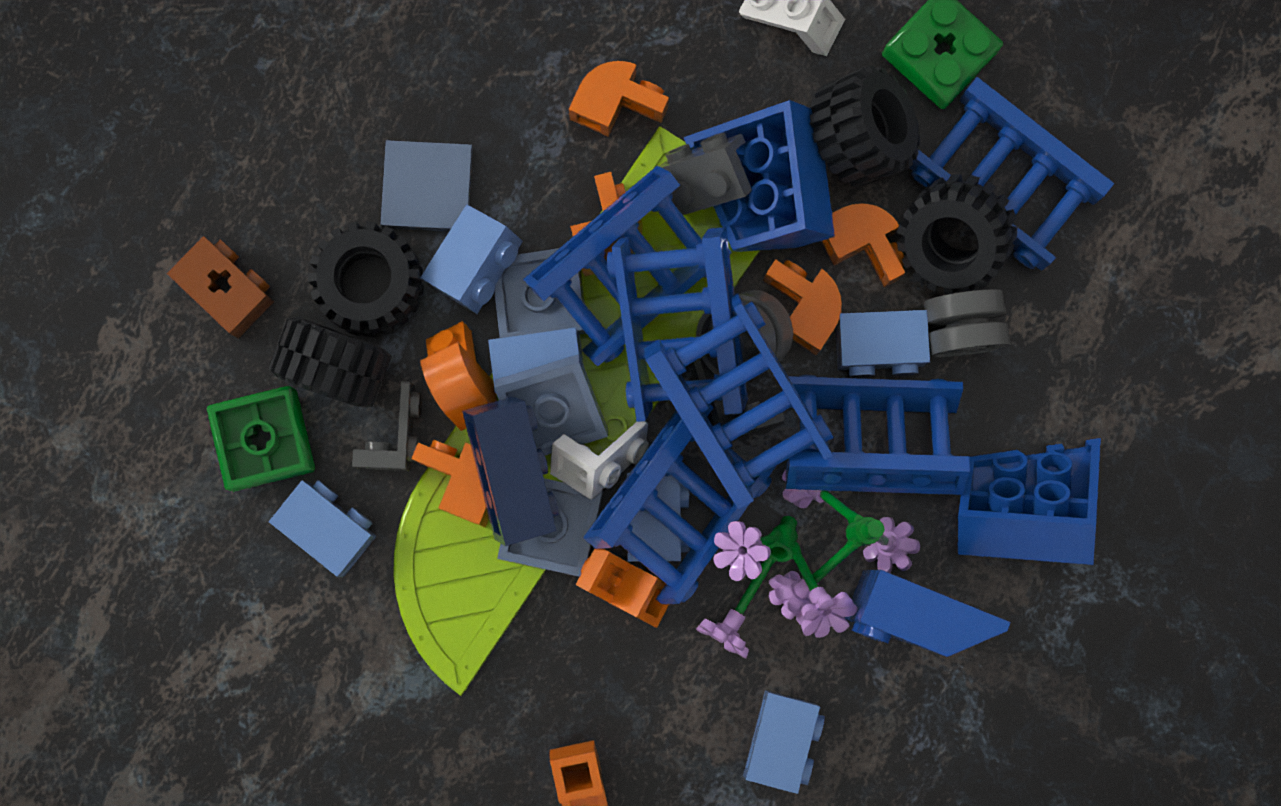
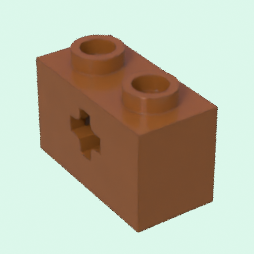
[167,236,274,339]

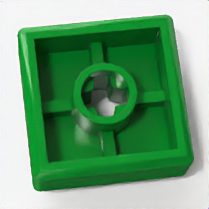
[882,0,1003,109]
[207,386,315,492]

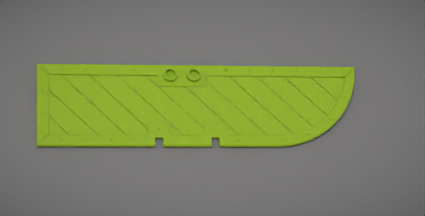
[394,126,760,696]

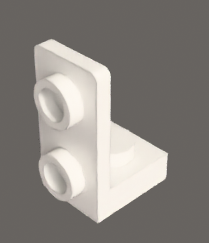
[739,0,845,56]
[550,421,649,500]

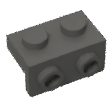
[660,133,752,215]

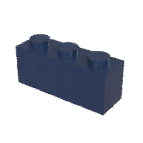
[462,397,558,546]

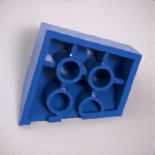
[683,100,835,252]
[958,438,1101,565]
[845,570,1011,657]

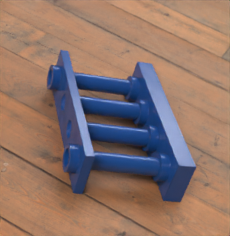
[910,77,1114,271]
[523,165,732,367]
[607,227,748,422]
[644,293,834,510]
[785,375,970,495]
[583,404,777,604]

